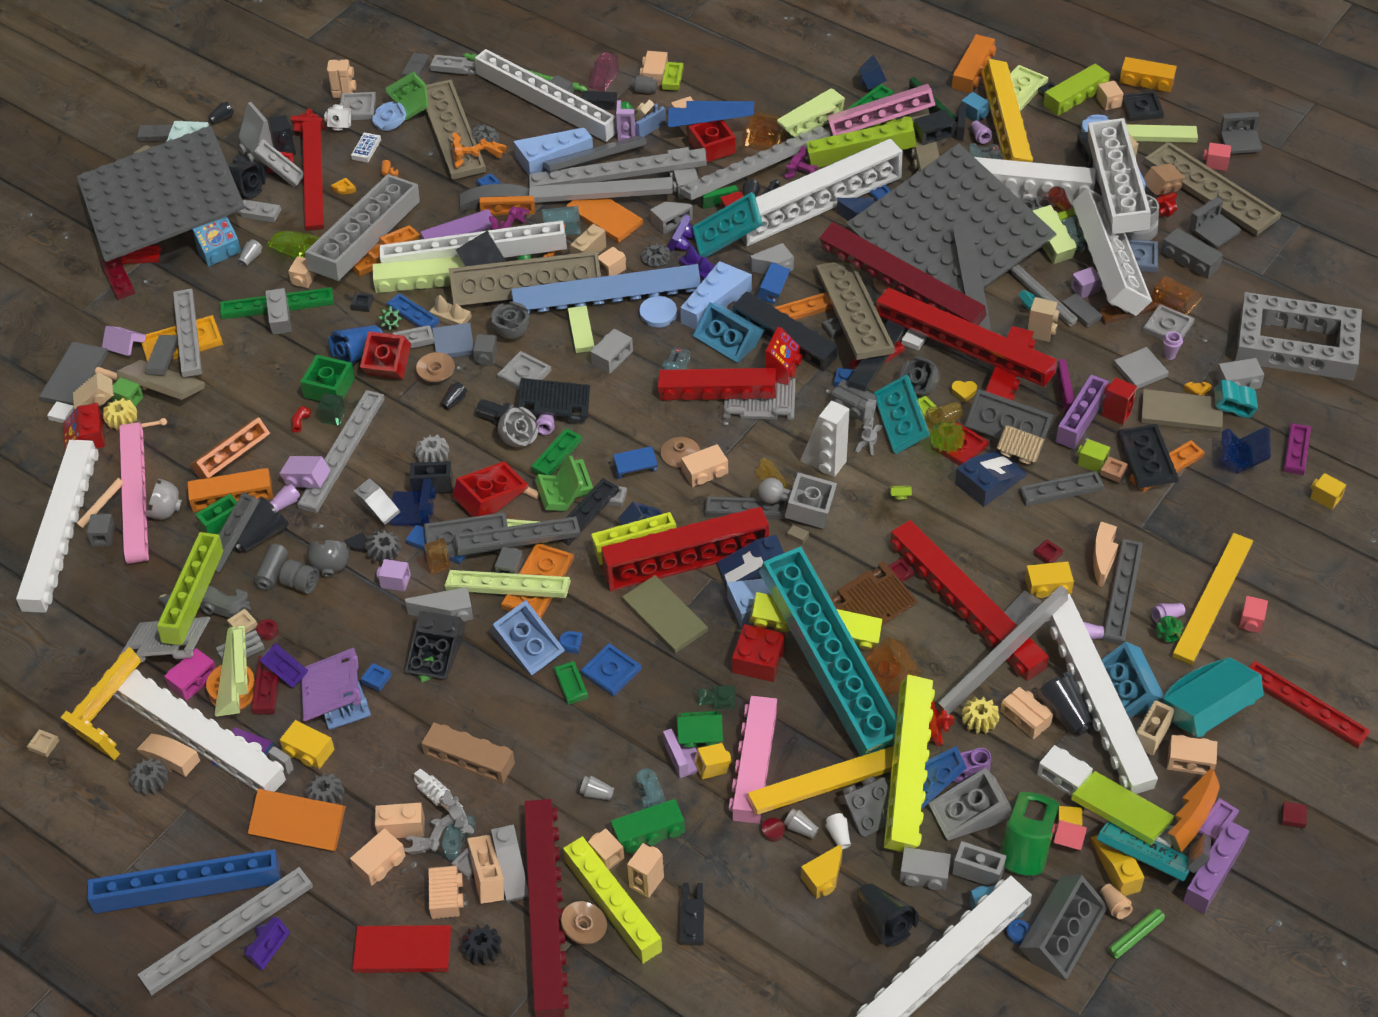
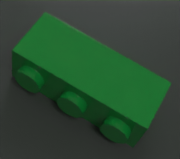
[611,799,685,853]

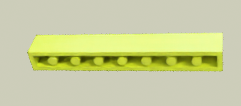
[884,674,935,852]

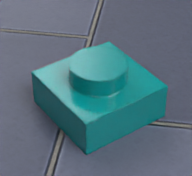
[1018,289,1035,310]

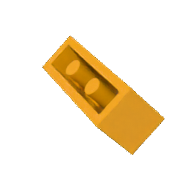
[1119,57,1177,92]

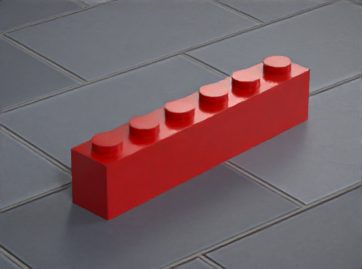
[986,326,1036,401]
[658,368,777,400]

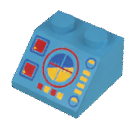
[192,216,241,267]

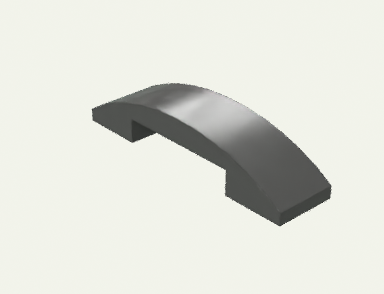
[460,184,530,209]

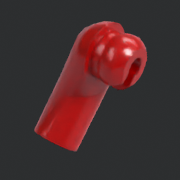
[291,406,311,433]

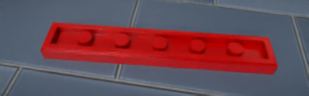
[1249,660,1371,749]

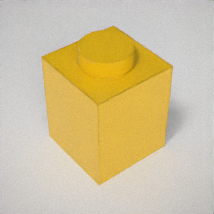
[1310,473,1346,510]
[694,743,731,779]

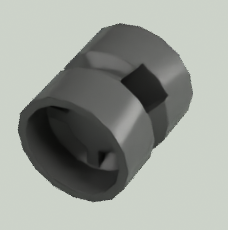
[279,559,319,594]

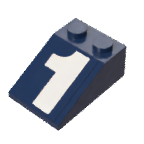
[955,451,1027,507]
[717,535,784,589]

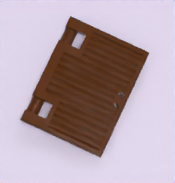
[829,561,918,627]

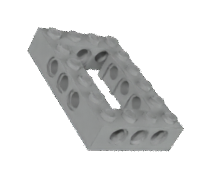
[1235,292,1362,380]

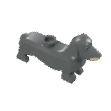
[159,585,251,618]

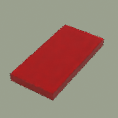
[353,925,452,973]

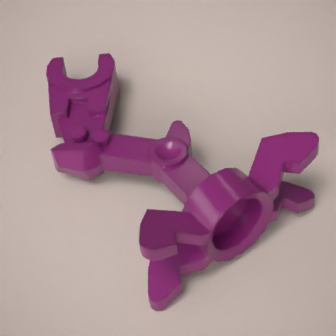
[785,146,818,179]
[489,206,530,230]

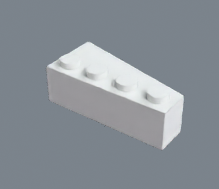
[800,400,849,477]

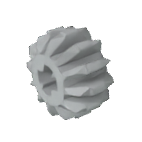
[415,435,449,463]

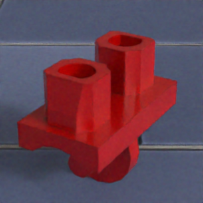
[291,109,326,136]
[1156,192,1178,218]
[929,700,955,746]

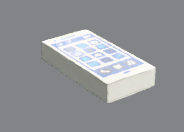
[351,133,381,163]

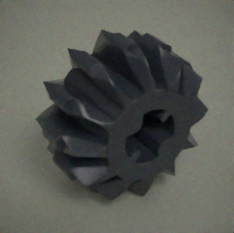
[461,924,502,966]

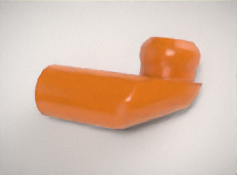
[381,160,398,177]

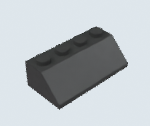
[1019,875,1108,980]

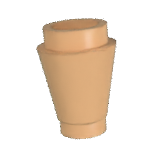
[1100,884,1133,919]

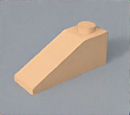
[467,835,504,904]

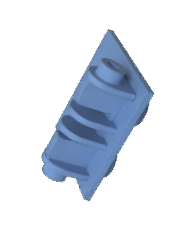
[324,681,371,730]

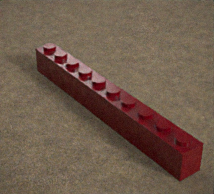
[819,222,987,326]
[524,799,569,1017]

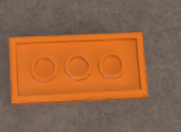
[566,198,643,243]
[501,543,574,618]
[248,789,346,851]

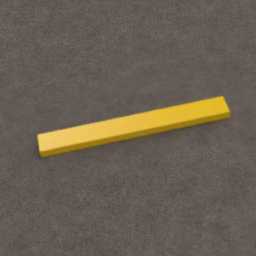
[1172,533,1253,665]
[747,746,894,815]

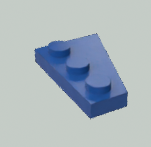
[921,746,967,809]

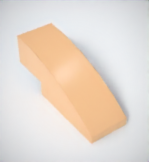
[1093,522,1118,587]
[137,734,200,777]

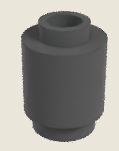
[632,75,657,94]

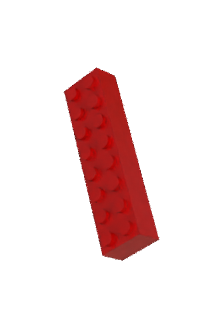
[601,507,769,591]

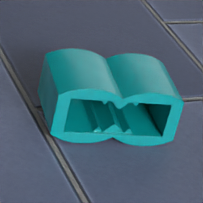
[1214,380,1258,418]

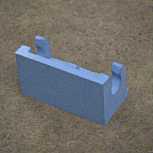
[635,103,666,137]

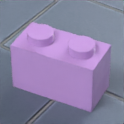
[279,456,331,488]

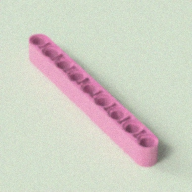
[120,422,149,564]

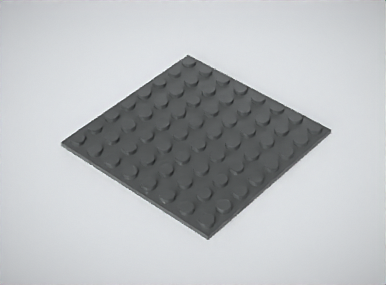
[77,126,246,262]
[846,143,1057,294]

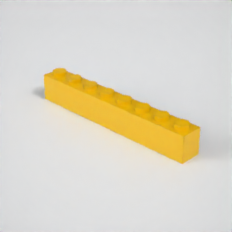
[981,58,1033,162]

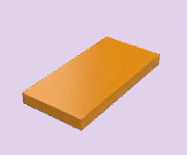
[141,315,223,362]

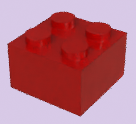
[688,120,736,162]
[360,331,411,379]
[732,624,786,682]

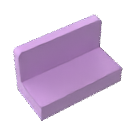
[616,100,636,141]
[102,326,146,356]
[663,729,698,778]

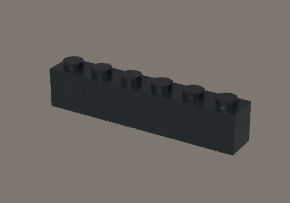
[733,291,838,372]

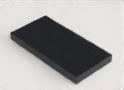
[1117,424,1179,488]

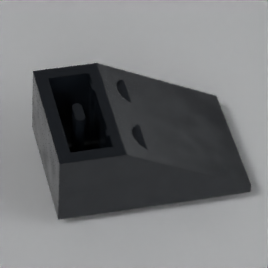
[405,611,466,680]

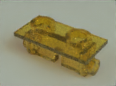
[755,458,792,490]

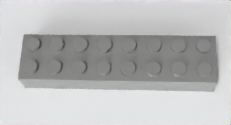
[305,174,420,281]

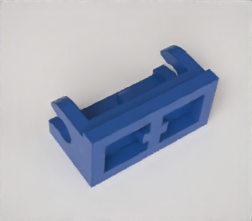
[758,262,791,304]
[613,446,658,479]

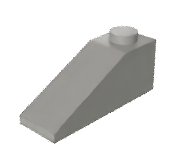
[405,587,474,622]
[491,824,529,902]

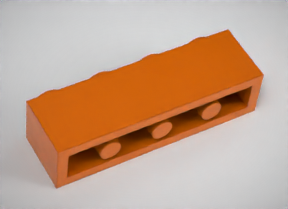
[952,34,997,93]
[189,417,270,479]
[188,468,274,513]

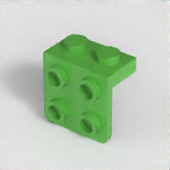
[386,71,429,121]
[535,456,583,511]

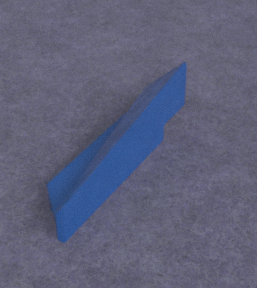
[668,101,754,127]

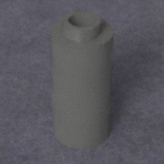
[254,544,288,590]

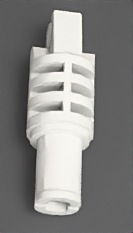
[414,769,463,812]

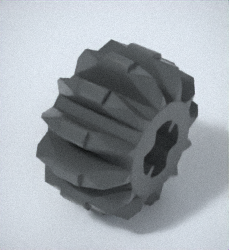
[365,529,401,564]
[129,756,168,796]
[305,772,345,804]

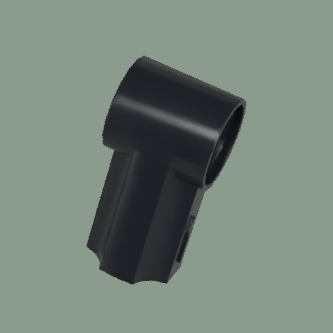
[476,399,516,426]

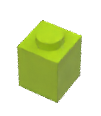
[1077,439,1110,474]

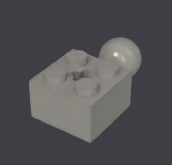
[758,472,837,529]

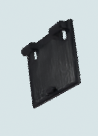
[517,378,590,423]

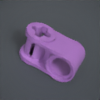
[953,748,991,783]

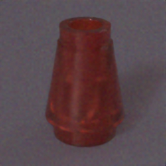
[1048,186,1071,211]

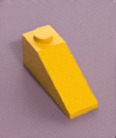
[1090,835,1145,896]

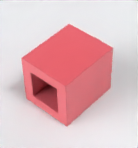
[1203,143,1231,171]
[1239,596,1268,633]
[1051,820,1087,850]

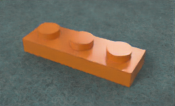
[480,196,535,215]

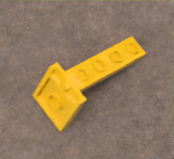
[60,647,141,761]

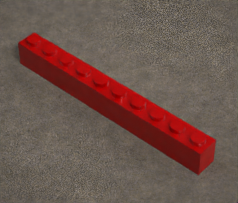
[876,287,1057,387]
[890,520,1049,681]

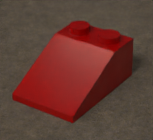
[453,461,529,517]

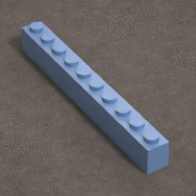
[511,264,700,313]

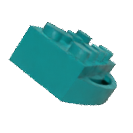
[1163,657,1264,738]

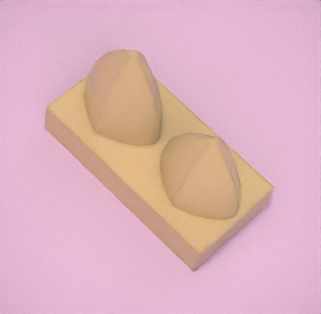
[429,295,472,325]

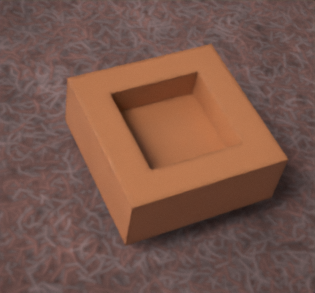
[1100,457,1128,482]

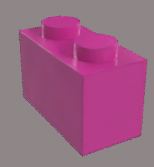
[164,648,216,701]

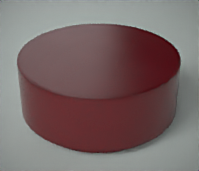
[256,619,279,641]
[762,818,785,842]

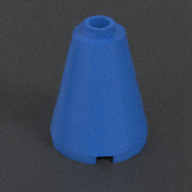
[328,325,383,365]

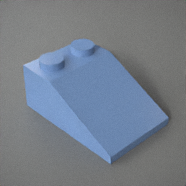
[489,600,565,676]

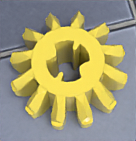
[103,398,137,431]
[961,696,999,734]

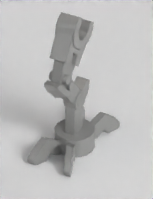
[855,399,883,456]
[404,790,474,855]

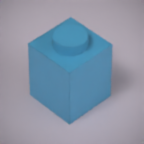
[961,92,989,121]

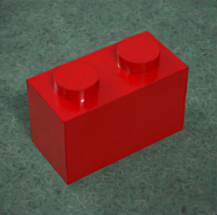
[1101,377,1137,425]

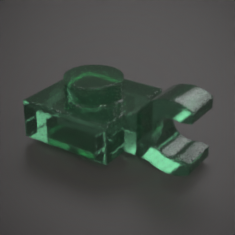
[698,685,736,709]

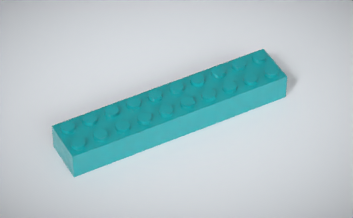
[759,546,897,756]

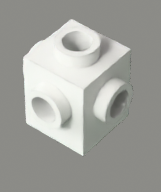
[325,104,351,130]

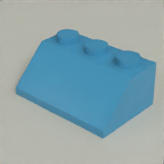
[693,302,764,362]
[1101,642,1164,717]

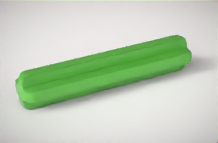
[1108,909,1165,958]

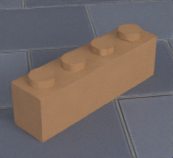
[421,723,515,784]

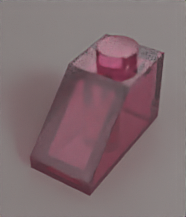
[589,51,619,92]

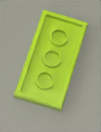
[1071,771,1174,845]

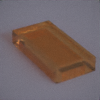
[424,537,451,575]

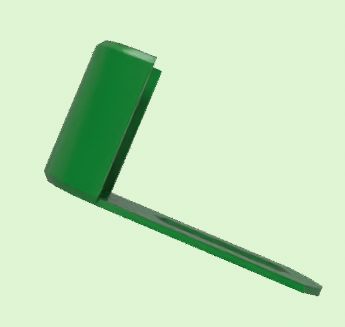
[1000,792,1060,876]

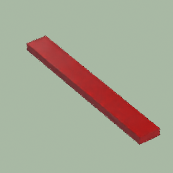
[303,120,324,231]

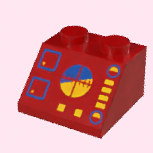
[765,327,802,385]
[63,403,105,451]

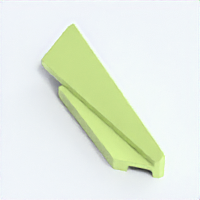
[777,89,845,137]
[215,625,248,716]

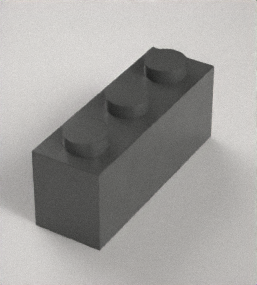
[1161,228,1223,279]

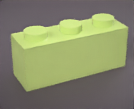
[1033,205,1077,264]

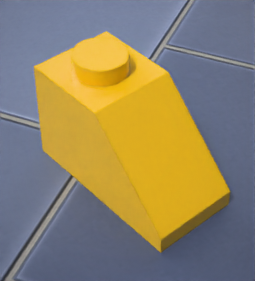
[801,845,842,899]

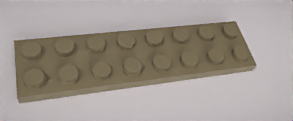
[426,79,486,180]
[1144,141,1281,236]
[449,251,601,306]
[816,261,895,360]

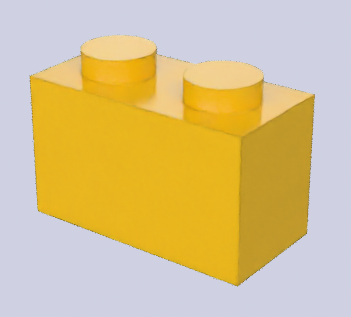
[1025,562,1074,598]
[280,720,335,769]

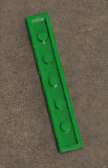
[220,287,334,320]

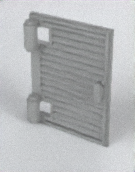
[723,379,795,420]
[121,617,210,662]

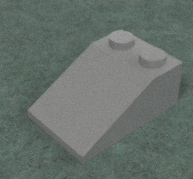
[238,102,273,167]
[928,768,1013,841]

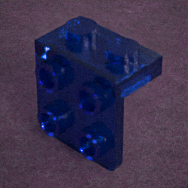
[1221,427,1271,474]
[389,479,436,526]

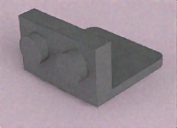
[1219,112,1262,154]
[1189,197,1241,248]
[837,776,889,837]

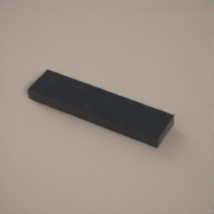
[559,478,619,546]

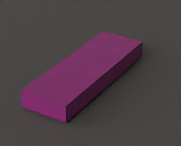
[1056,359,1075,415]
[1283,423,1311,476]

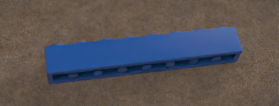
[88,849,281,914]

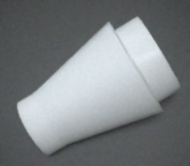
[825,813,851,849]

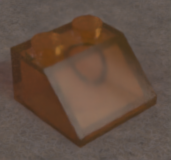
[744,111,786,150]
[1152,275,1204,315]
[865,637,923,697]

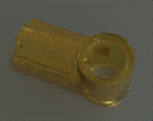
[925,401,963,433]

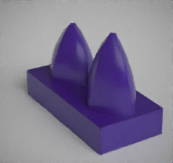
[666,214,695,252]
[679,245,715,281]
[260,643,308,688]
[244,917,290,970]

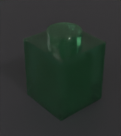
[318,393,346,426]

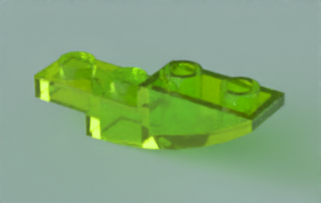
[268,231,320,258]

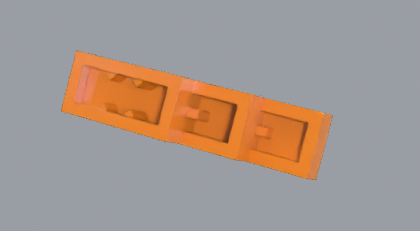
[351,225,420,277]
[1168,769,1220,852]

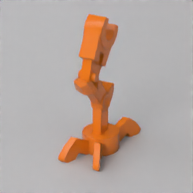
[451,132,507,168]

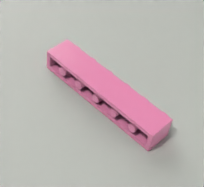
[827,84,935,136]
[729,696,777,824]

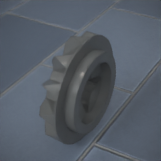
[472,124,499,143]
[641,243,671,267]

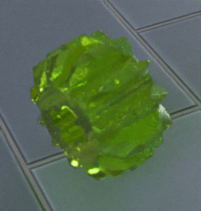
[930,420,965,453]

